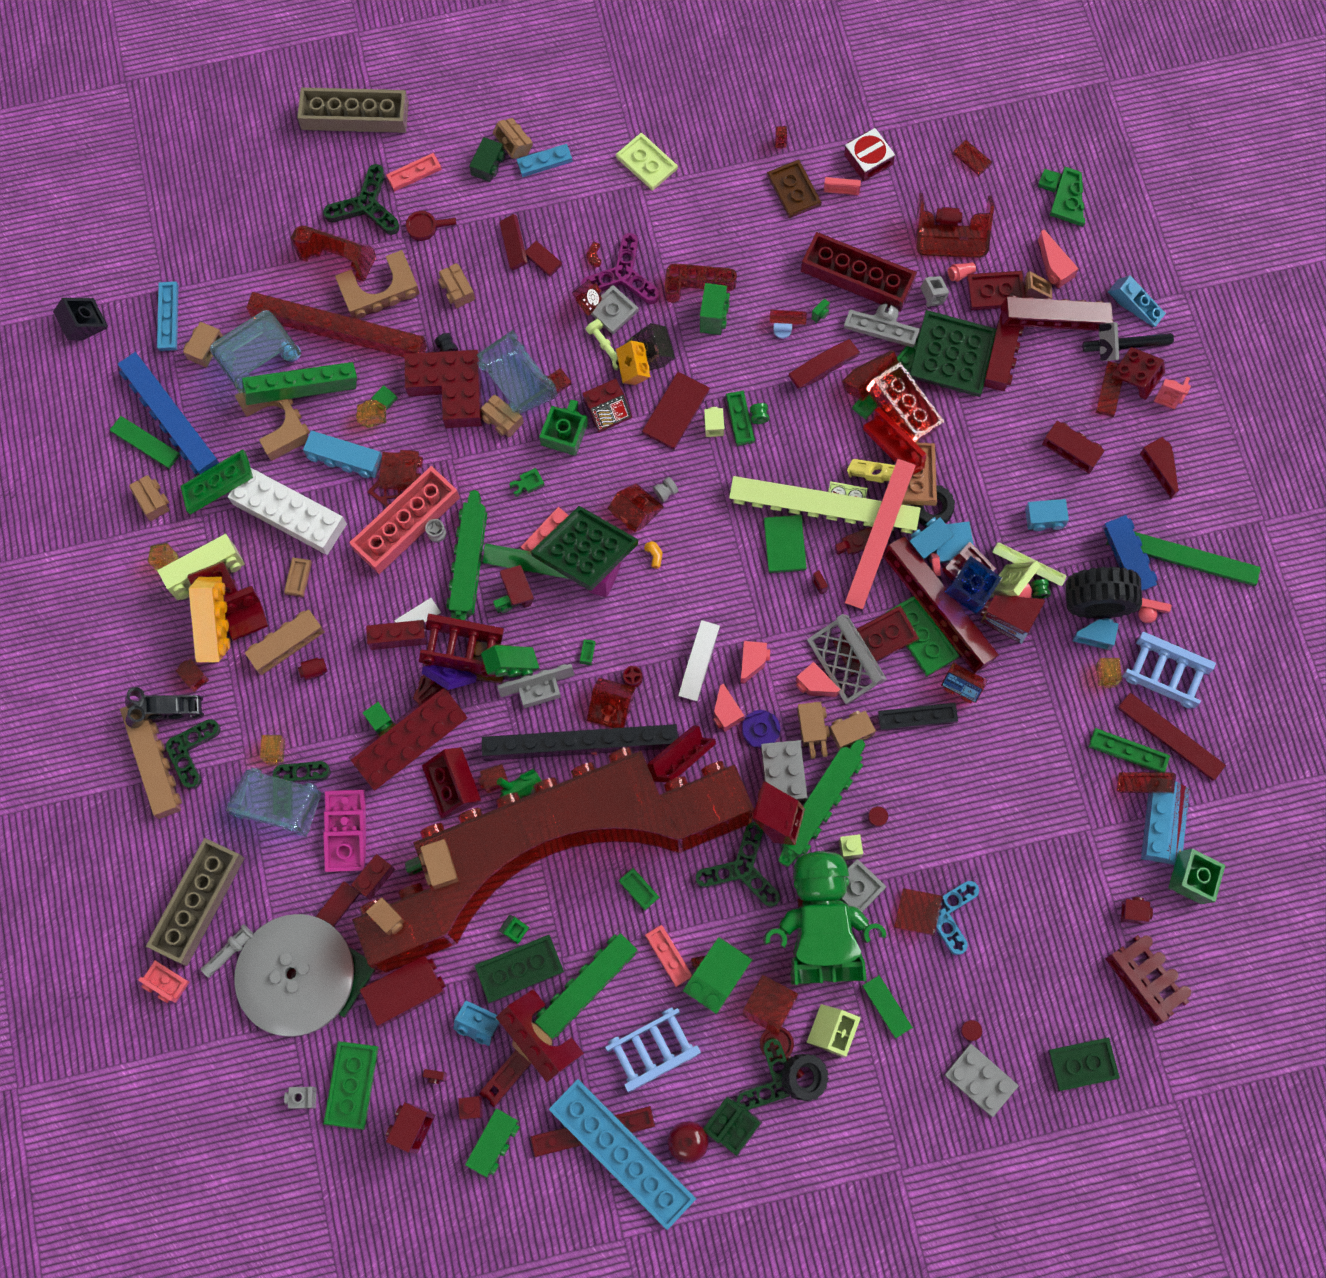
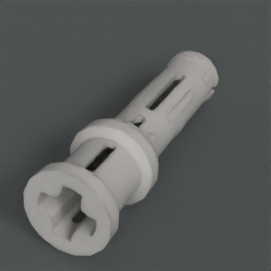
[200,924,254,978]

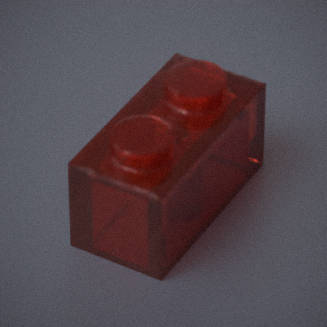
[775,126,787,149]

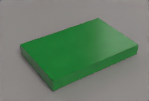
[764,515,807,573]

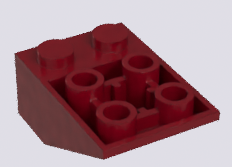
[752,781,805,845]

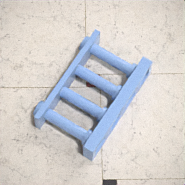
[1122,632,1216,709]
[605,1007,701,1093]

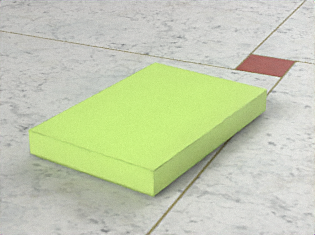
[616,133,678,191]
[986,561,1040,598]

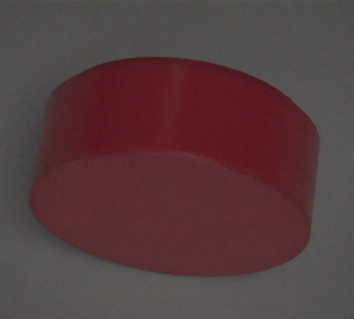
[868,806,888,827]
[961,1020,982,1041]

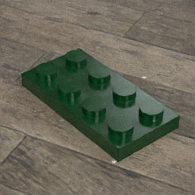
[474,934,565,1004]

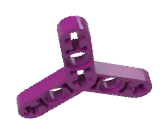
[581,233,659,304]

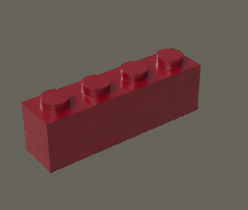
[983,314,1024,392]

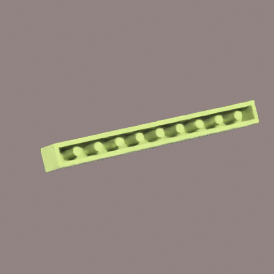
[729,476,921,534]

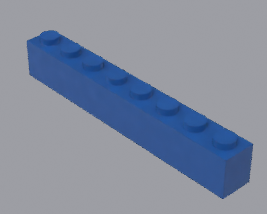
[118,351,219,475]

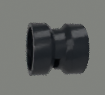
[434,333,458,352]

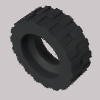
[912,484,955,526]
[781,1054,829,1101]

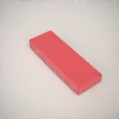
[386,153,442,192]
[645,925,692,987]

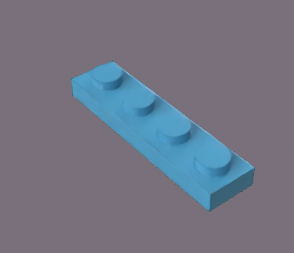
[157,281,179,351]

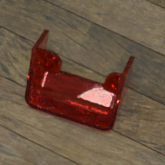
[916,193,994,258]

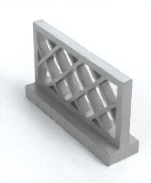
[807,614,887,705]

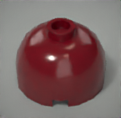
[667,1121,709,1164]

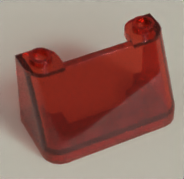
[290,225,376,282]

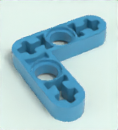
[927,881,979,955]

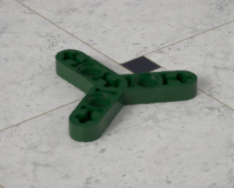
[323,164,400,235]
[696,822,780,908]

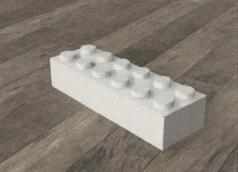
[228,468,347,555]

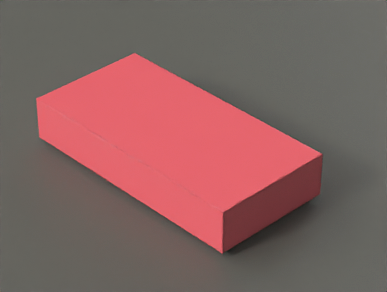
[824,177,861,195]

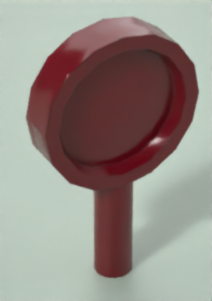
[406,211,457,241]
[759,1026,805,1079]

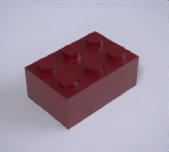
[385,1102,436,1154]

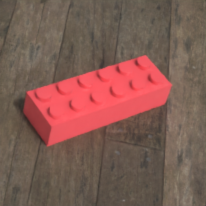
[349,466,460,574]

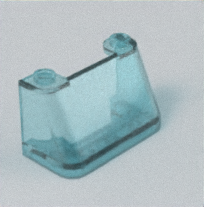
[210,310,302,394]
[477,330,558,414]
[225,767,321,837]

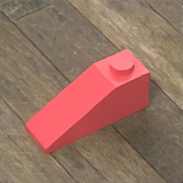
[1038,229,1079,289]

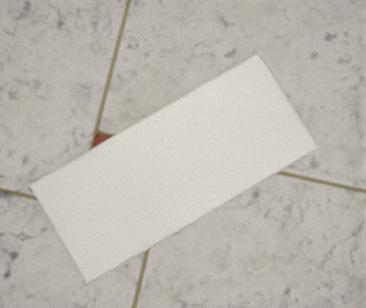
[394,598,441,622]

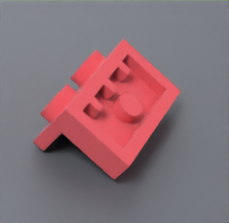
[1154,377,1191,409]

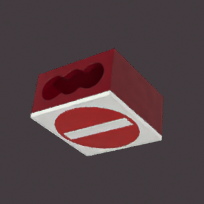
[844,128,895,182]

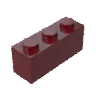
[1042,420,1105,474]
[366,620,428,650]

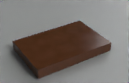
[767,159,822,218]

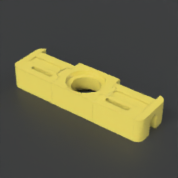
[847,459,895,483]

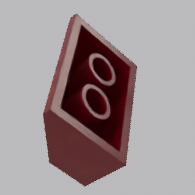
[422,747,481,819]

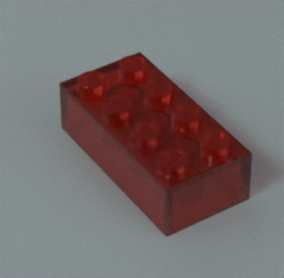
[865,362,945,443]

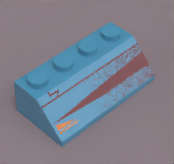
[1141,778,1190,865]

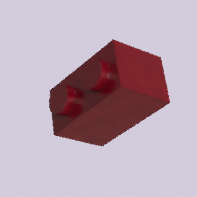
[351,854,396,900]

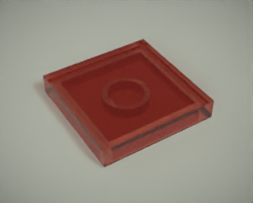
[894,888,943,936]

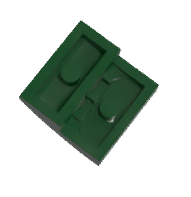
[703,1096,763,1156]

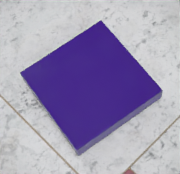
[422,665,477,690]

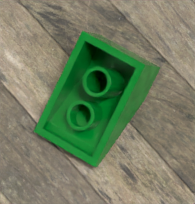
[683,937,753,1014]

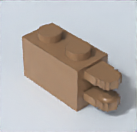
[797,701,830,759]

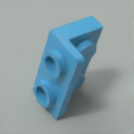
[453,1001,500,1046]

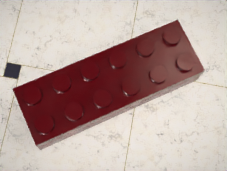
[801,232,917,312]
[348,686,468,791]

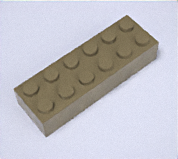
[297,87,409,133]
[146,838,245,966]

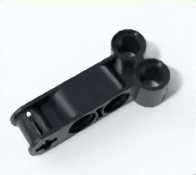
[125,687,204,728]

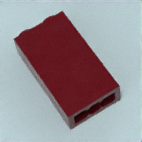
[360,955,446,1028]

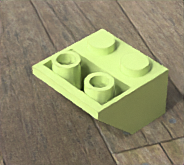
[806,1004,861,1058]

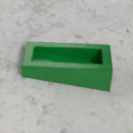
[580,639,596,665]

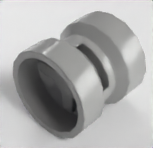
[653,477,679,502]
[425,519,446,543]

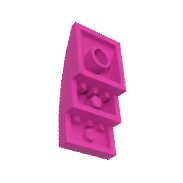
[323,789,366,872]

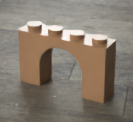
[335,250,420,320]
[234,391,310,461]

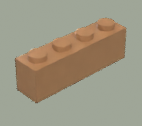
[245,609,325,675]

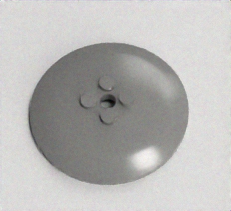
[234,914,354,1037]

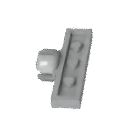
[844,304,920,348]

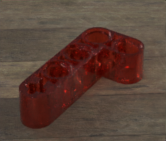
[665,263,737,303]

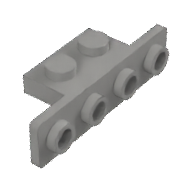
[497,664,575,708]

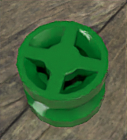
[750,403,770,424]
[1029,579,1051,599]

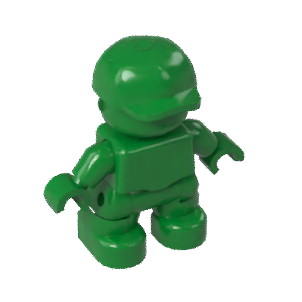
[763,851,886,985]

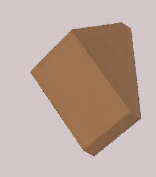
[1024,271,1053,299]

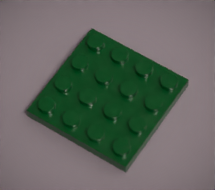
[909,310,997,397]
[531,506,638,591]

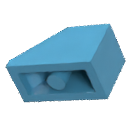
[1072,618,1119,650]

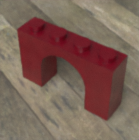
[496,989,584,1082]

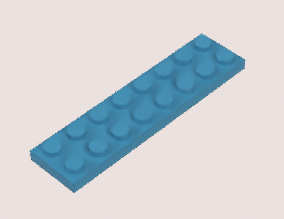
[549,1079,696,1230]

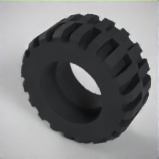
[1065,567,1142,619]

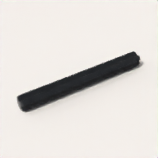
[1082,333,1174,352]

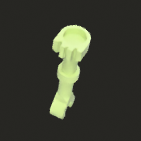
[585,318,618,371]

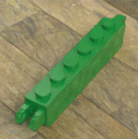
[446,490,488,621]
[778,739,866,868]

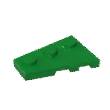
[1049,167,1085,227]

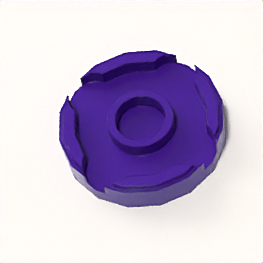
[742,710,780,749]

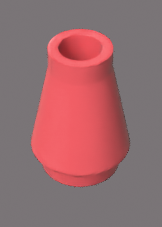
[948,262,976,282]

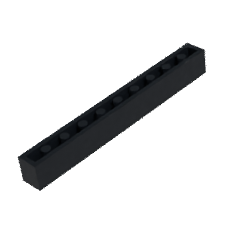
[482,724,678,761]

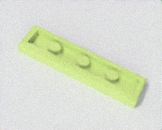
[993,543,1067,586]

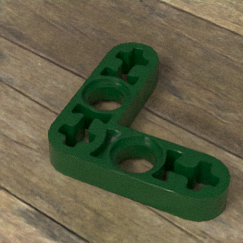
[166,719,221,789]
[273,761,331,822]
[736,1037,790,1110]

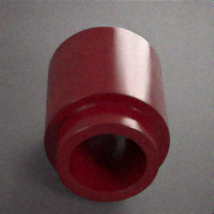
[936,207,962,226]
[298,657,328,680]

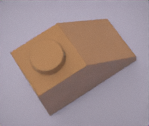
[366,897,405,935]

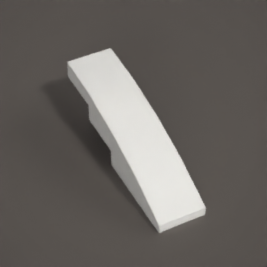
[678,620,720,701]

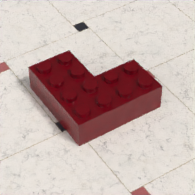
[404,350,482,428]

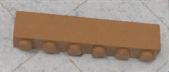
[120,707,182,819]

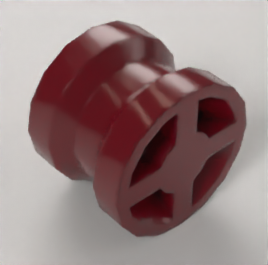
[623,666,643,688]

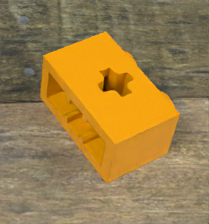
[616,341,651,385]

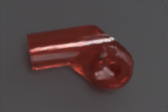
[586,242,602,268]

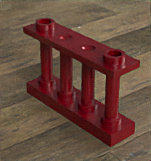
[419,613,504,677]

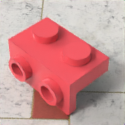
[138,960,189,1003]

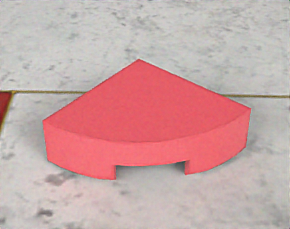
[929,553,941,576]

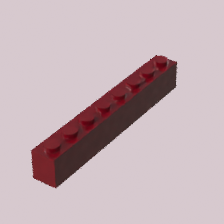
[883,536,999,673]

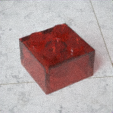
[742,974,799,1035]

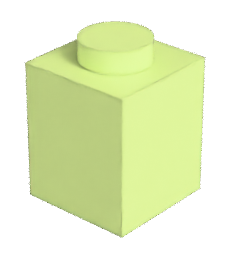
[704,407,724,437]
[839,834,863,860]

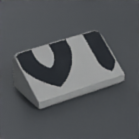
[1099,322,1119,361]

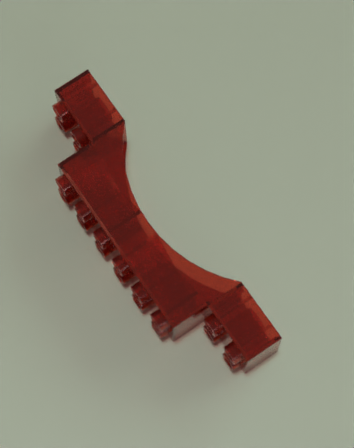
[352,747,754,975]

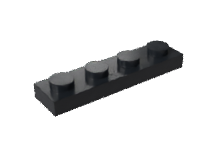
[878,702,958,731]

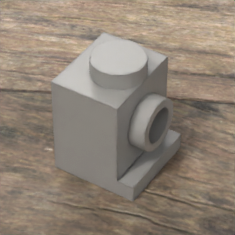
[920,276,949,307]
[284,1087,317,1109]

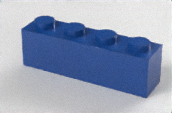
[1102,515,1158,592]

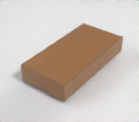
[284,557,312,597]

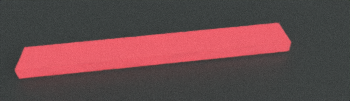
[845,459,916,609]

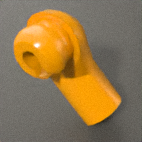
[644,541,663,569]

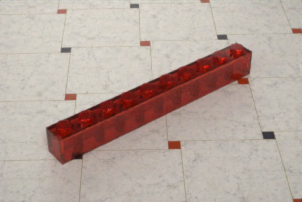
[246,292,427,357]

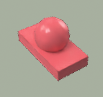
[1138,598,1172,623]

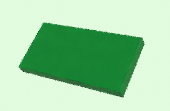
[180,449,253,515]
[886,596,960,677]
[323,1041,379,1130]

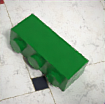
[481,645,540,677]
[465,1108,520,1177]

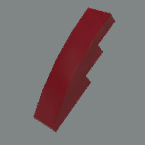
[788,339,860,389]

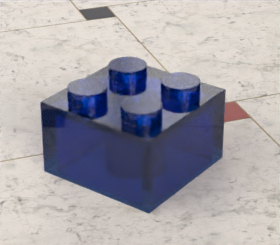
[944,556,1002,614]

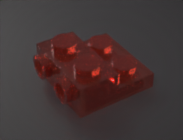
[378,450,423,490]

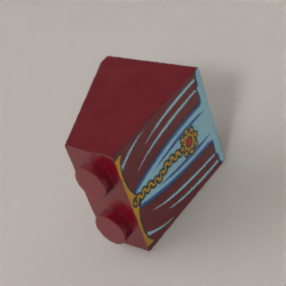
[980,595,1045,644]

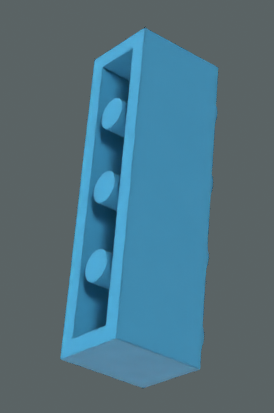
[303,430,383,478]

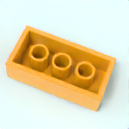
[189,577,230,662]

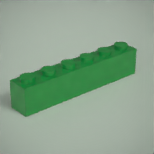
[242,362,357,405]
[535,933,638,1040]

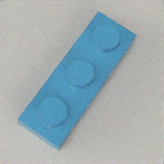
[516,144,573,177]

